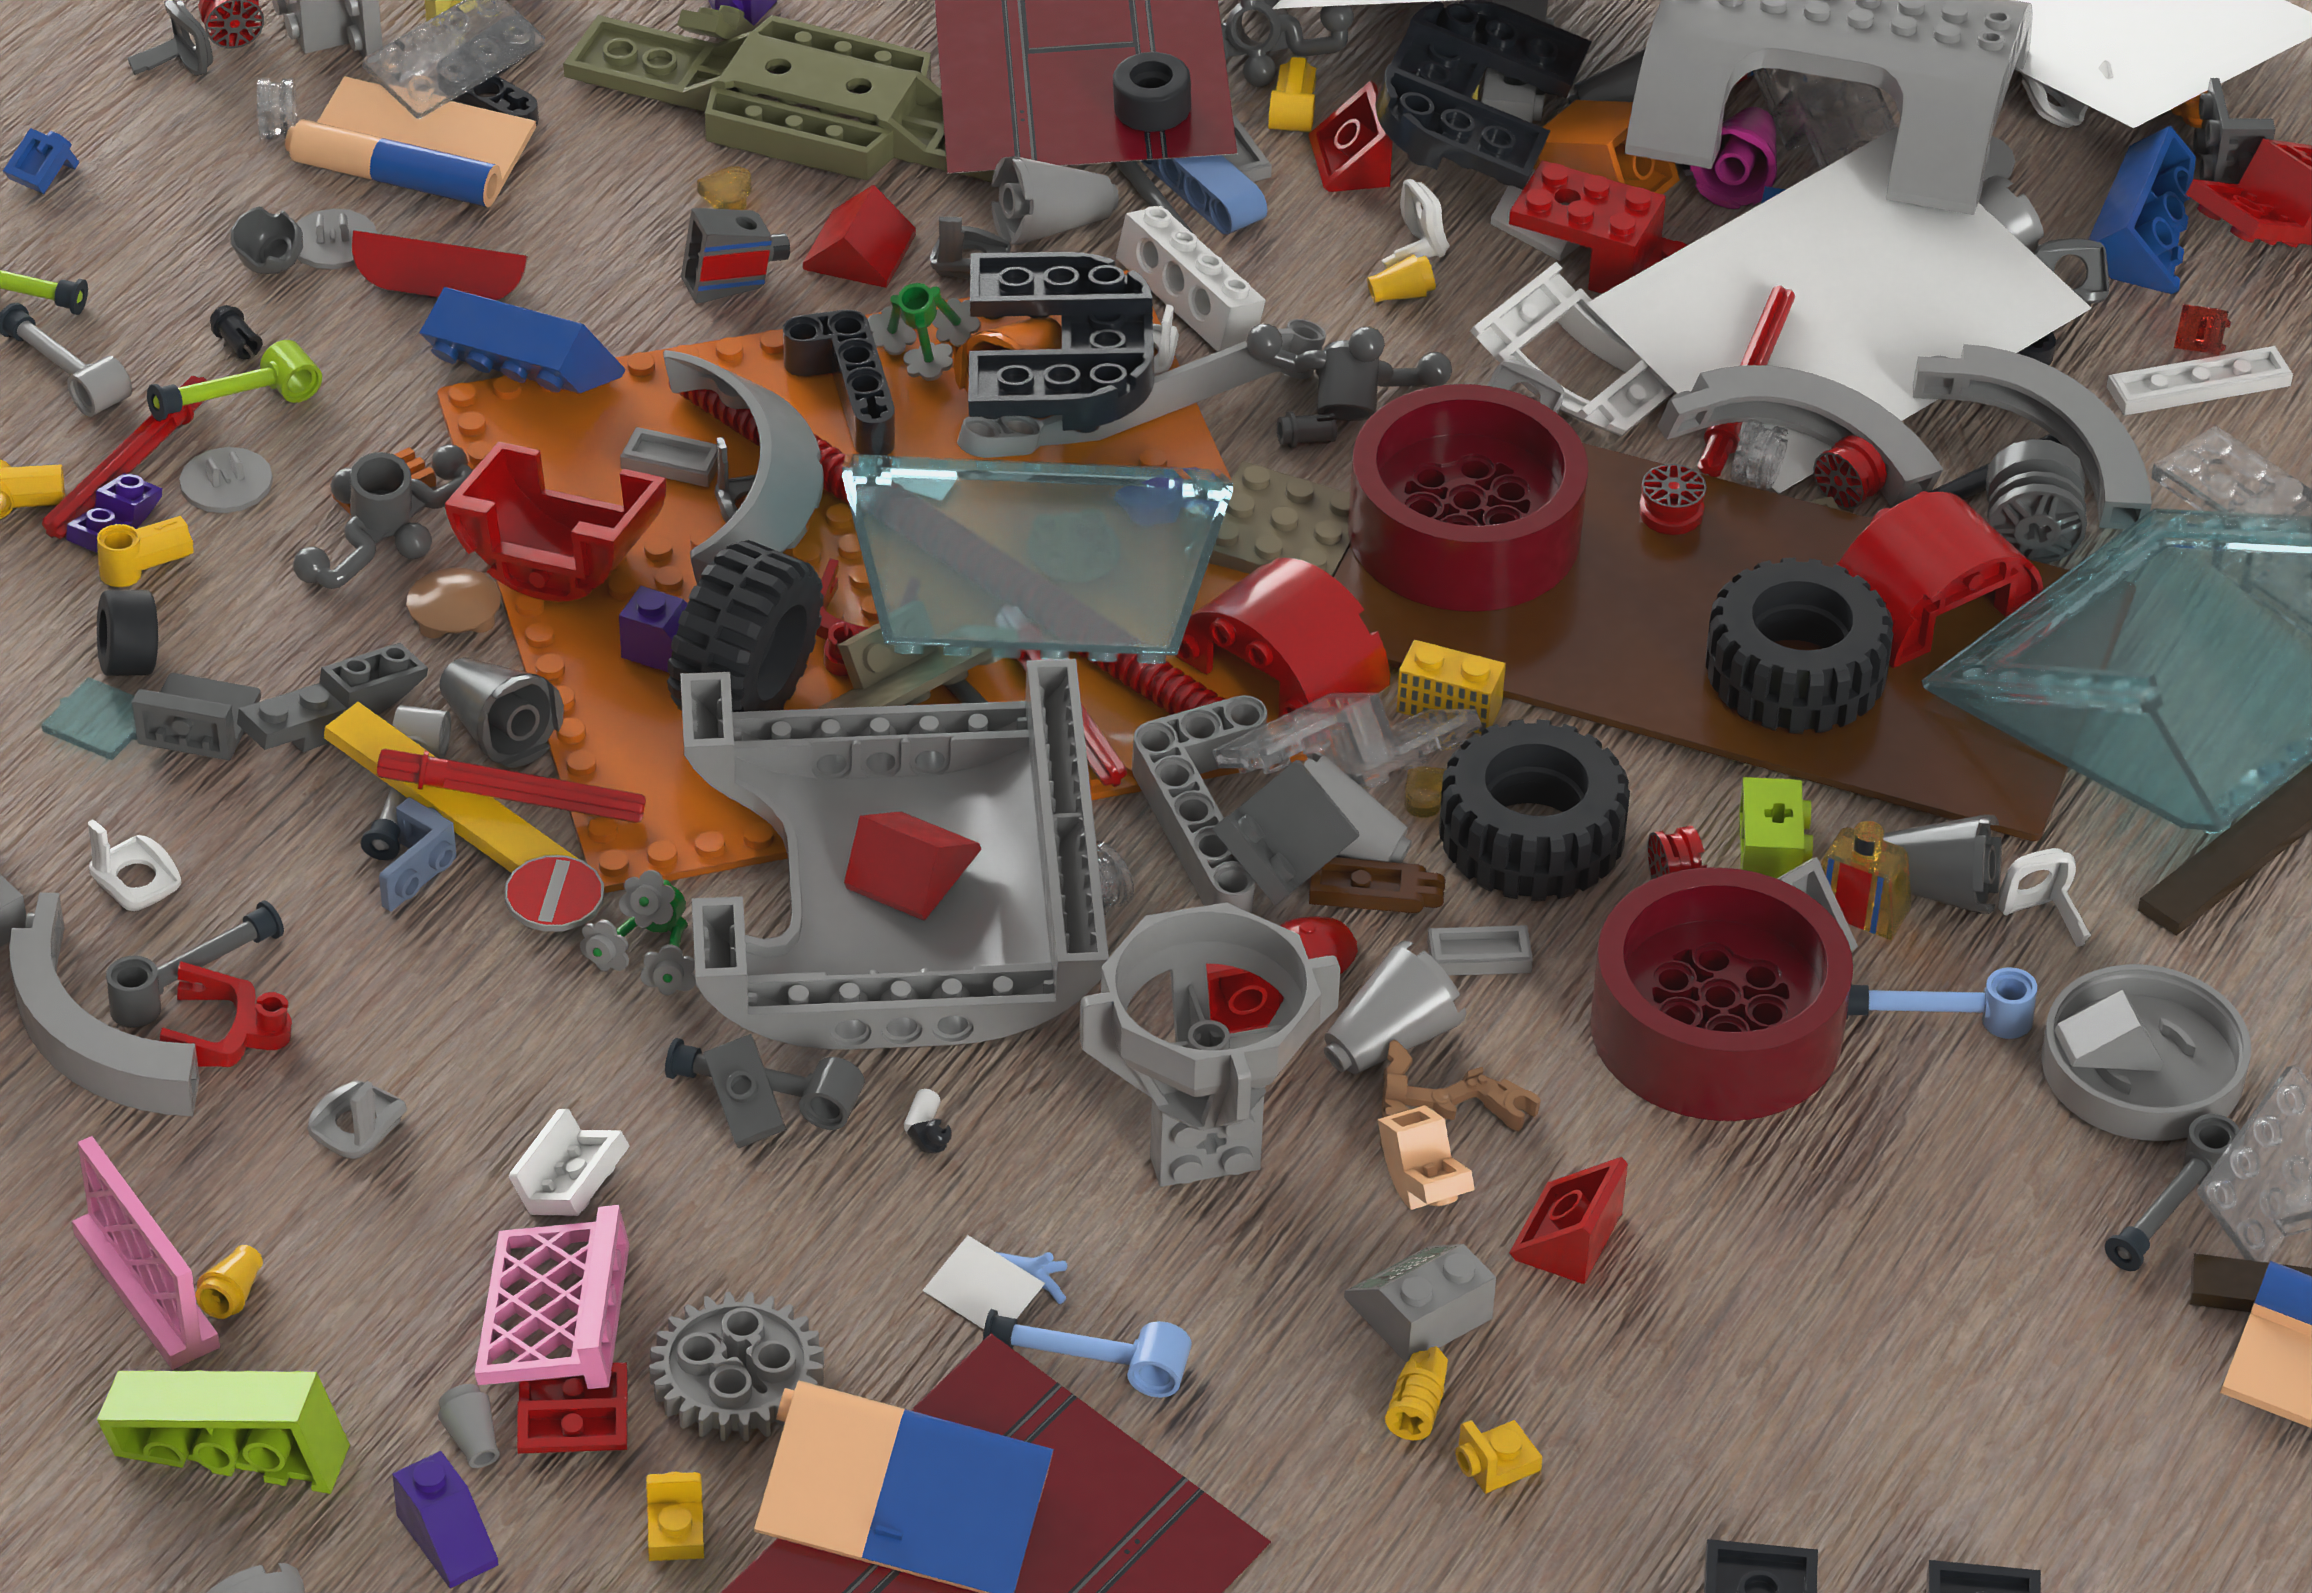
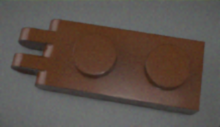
[1309,857,1446,913]

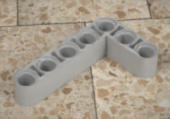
[1132,695,1267,913]

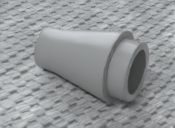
[438,1384,500,1468]

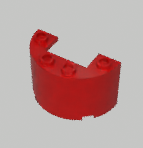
[445,441,666,602]
[1832,491,2043,668]
[1171,558,1390,740]

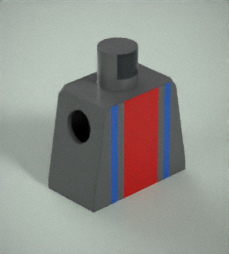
[681,208,790,304]

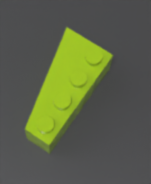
[97,1370,350,1494]

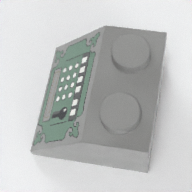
[1344,1244,1496,1362]

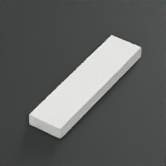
[2107,346,2293,416]

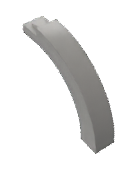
[1913,344,2152,530]
[1658,365,1944,507]
[9,892,200,1116]

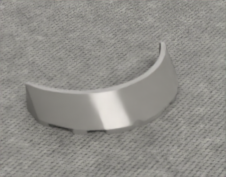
[663,350,824,585]

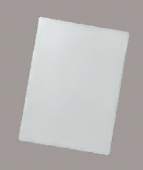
[922,1235,1045,1329]

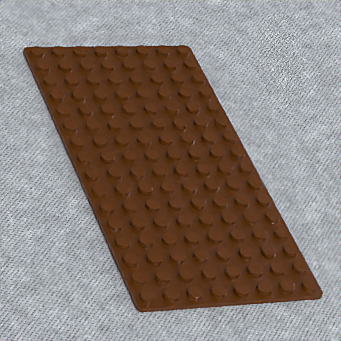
[1334,443,2135,841]

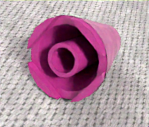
[1690,107,1777,209]

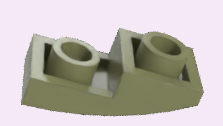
[677,5,755,40]

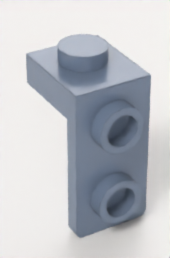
[379,797,457,911]

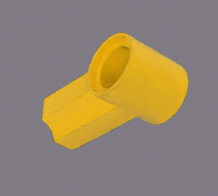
[1268,57,1317,132]
[0,459,65,519]
[97,516,194,587]

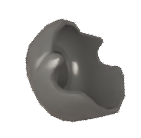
[231,206,303,274]

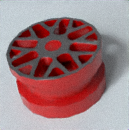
[198,0,264,49]
[1813,435,1887,509]
[1639,464,1707,535]
[1647,826,1707,880]

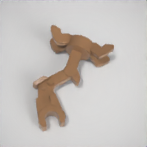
[1379,1040,1541,1148]

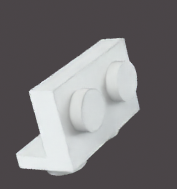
[509,1109,630,1216]

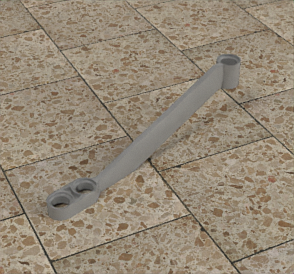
[957,319,1326,458]

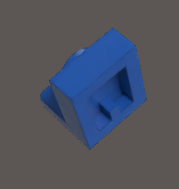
[3,128,80,194]

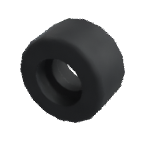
[1113,52,1191,132]
[97,590,158,676]

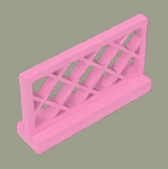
[72,1136,220,1370]
[475,1205,629,1389]

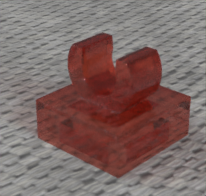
[2174,304,2231,356]

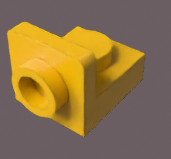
[1455,1420,1543,1494]
[646,1472,704,1561]

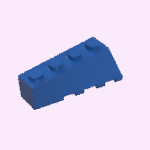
[2089,125,2196,294]
[419,287,626,393]

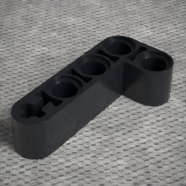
[783,310,895,458]

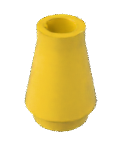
[1367,254,1436,303]
[195,1245,263,1319]

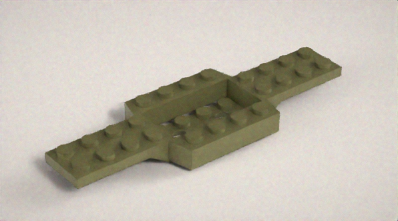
[563,15,995,182]

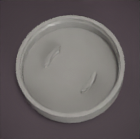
[2041,964,2251,1141]

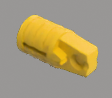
[1385,1346,1448,1441]

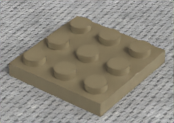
[1193,461,1351,577]

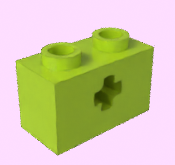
[1739,777,1813,879]

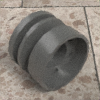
[1986,439,2087,563]

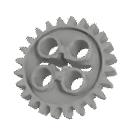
[649,1292,824,1441]

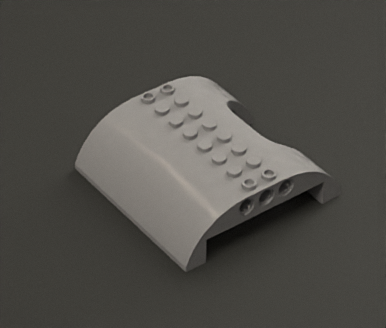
[1625,0,2033,215]
[680,659,1109,1049]

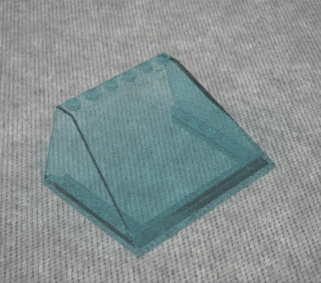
[842,454,1233,664]
[1922,508,2312,834]

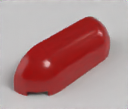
[352,230,528,301]

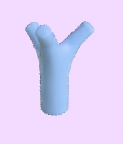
[996,1252,1067,1304]

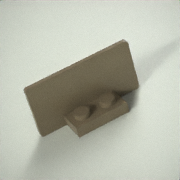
[818,605,1019,709]

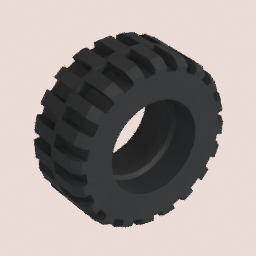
[667,540,824,712]
[1705,557,1893,734]
[1439,719,1630,901]

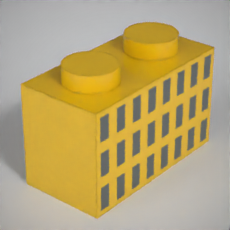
[1396,640,1506,734]

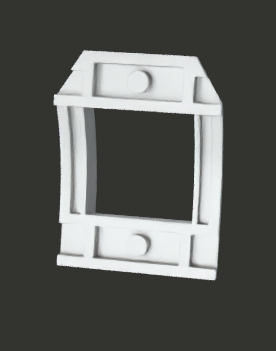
[1470,262,1675,437]

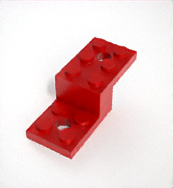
[2186,138,2312,248]
[1509,160,1688,294]

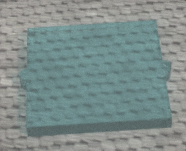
[41,677,137,760]

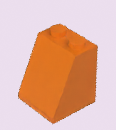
[1534,100,1680,195]

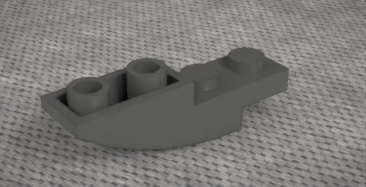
[237,643,428,753]

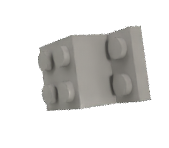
[272,0,384,66]

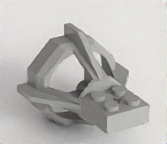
[1080,902,1340,1187]

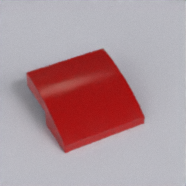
[517,1362,628,1454]

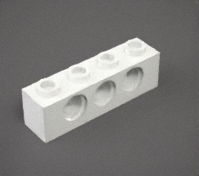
[1116,206,1266,352]

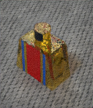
[1821,821,1912,941]

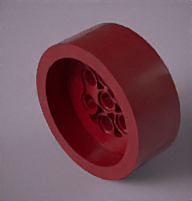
[1348,384,1588,612]
[1590,867,1853,1121]

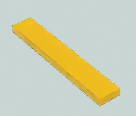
[324,702,580,873]

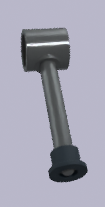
[106,900,284,1028]
[665,1038,865,1130]
[2105,1114,2241,1271]

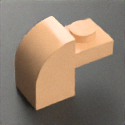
[1378,1105,1475,1210]

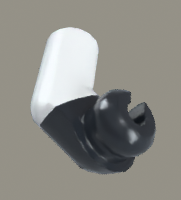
[904,1089,952,1154]

